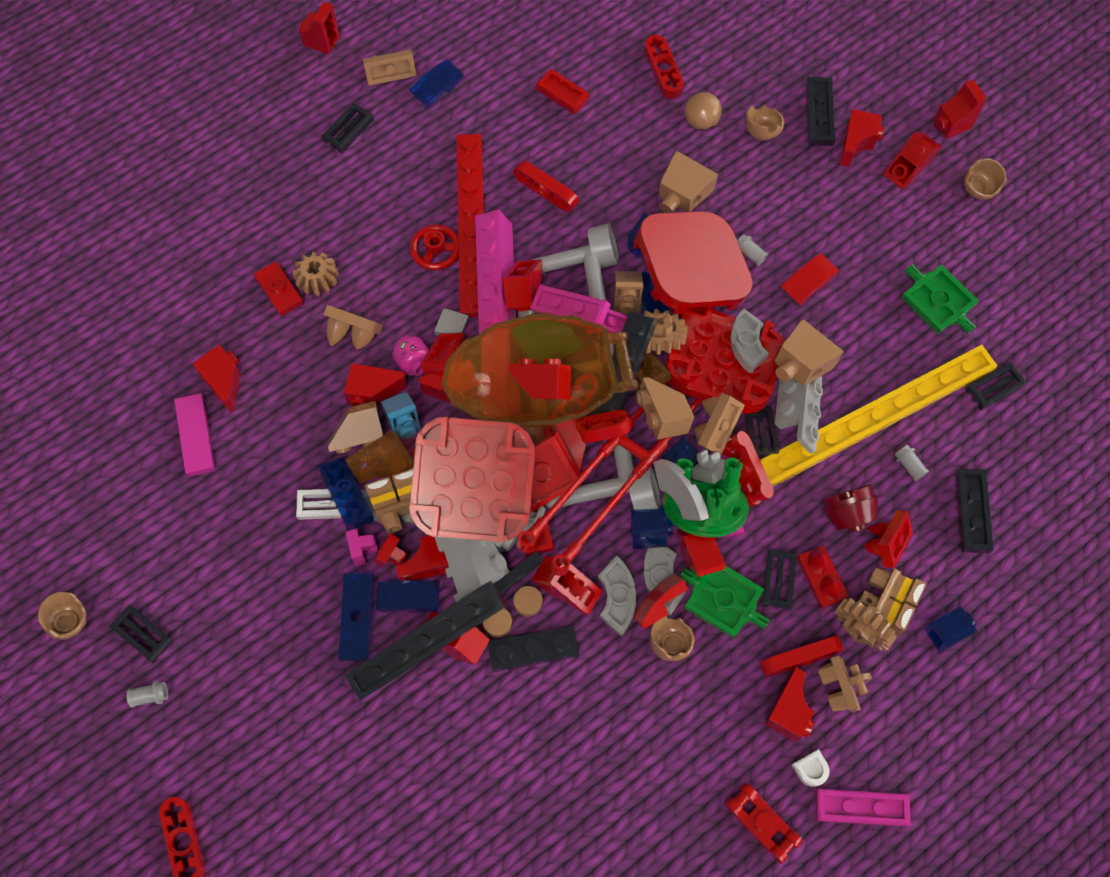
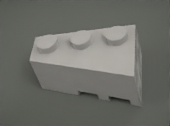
[434,536,510,602]

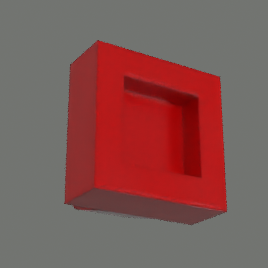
[372,534,407,568]

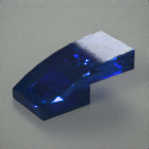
[409,59,465,108]
[376,580,440,613]

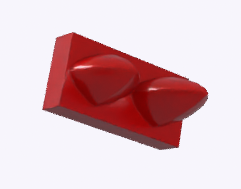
[863,510,913,568]
[796,545,849,610]

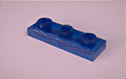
[318,456,374,532]
[339,573,374,661]

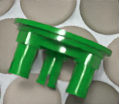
[663,458,749,537]

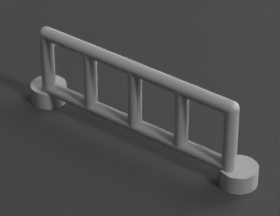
[518,223,661,516]

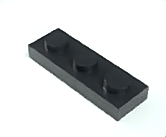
[806,77,835,146]
[955,469,994,553]
[488,626,579,673]

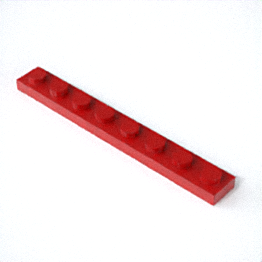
[456,134,484,318]

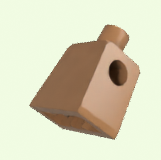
[659,151,718,213]
[775,319,844,385]

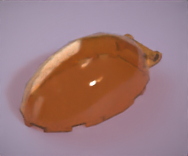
[442,314,638,428]

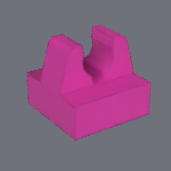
[346,529,378,566]

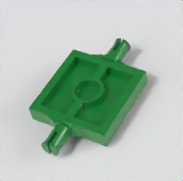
[901,264,979,335]
[679,566,770,639]

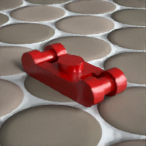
[722,431,774,507]
[724,782,803,864]

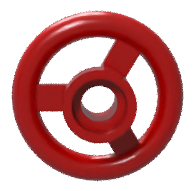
[410,224,459,271]

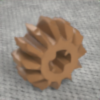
[293,251,339,297]

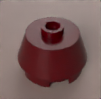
[822,485,878,532]

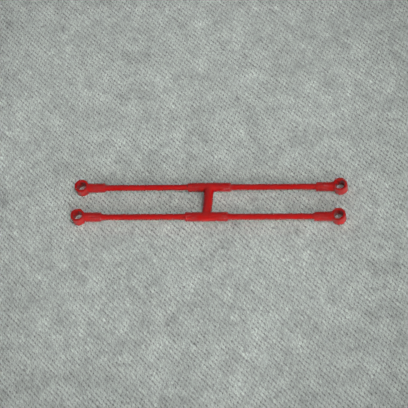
[517,377,703,576]

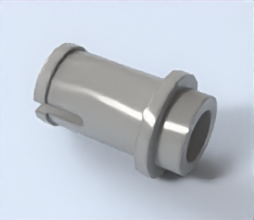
[737,234,769,266]
[895,445,929,481]
[127,680,168,708]

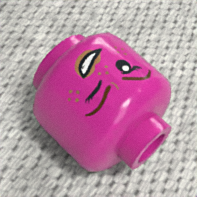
[392,336,429,376]

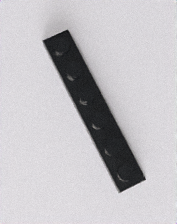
[345,581,507,701]

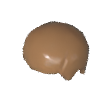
[684,92,722,129]
[745,105,784,141]
[963,158,1007,201]
[38,592,87,640]
[649,616,695,662]

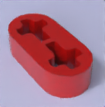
[576,410,632,443]

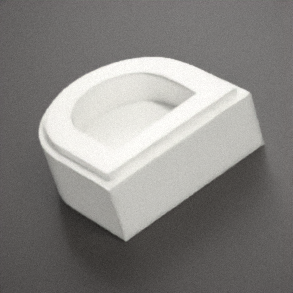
[792,749,829,787]

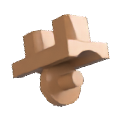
[818,656,872,712]

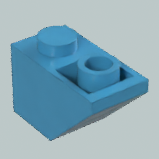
[381,392,421,440]

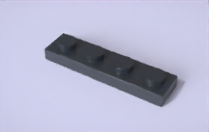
[590,311,657,415]

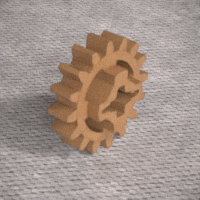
[644,309,687,355]
[834,598,897,651]

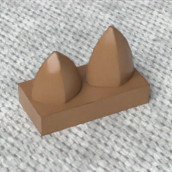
[363,49,416,86]
[324,305,383,350]
[694,393,745,456]

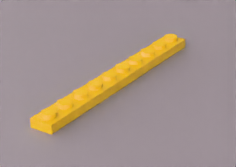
[760,345,997,487]

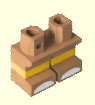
[365,469,416,534]
[859,567,927,638]

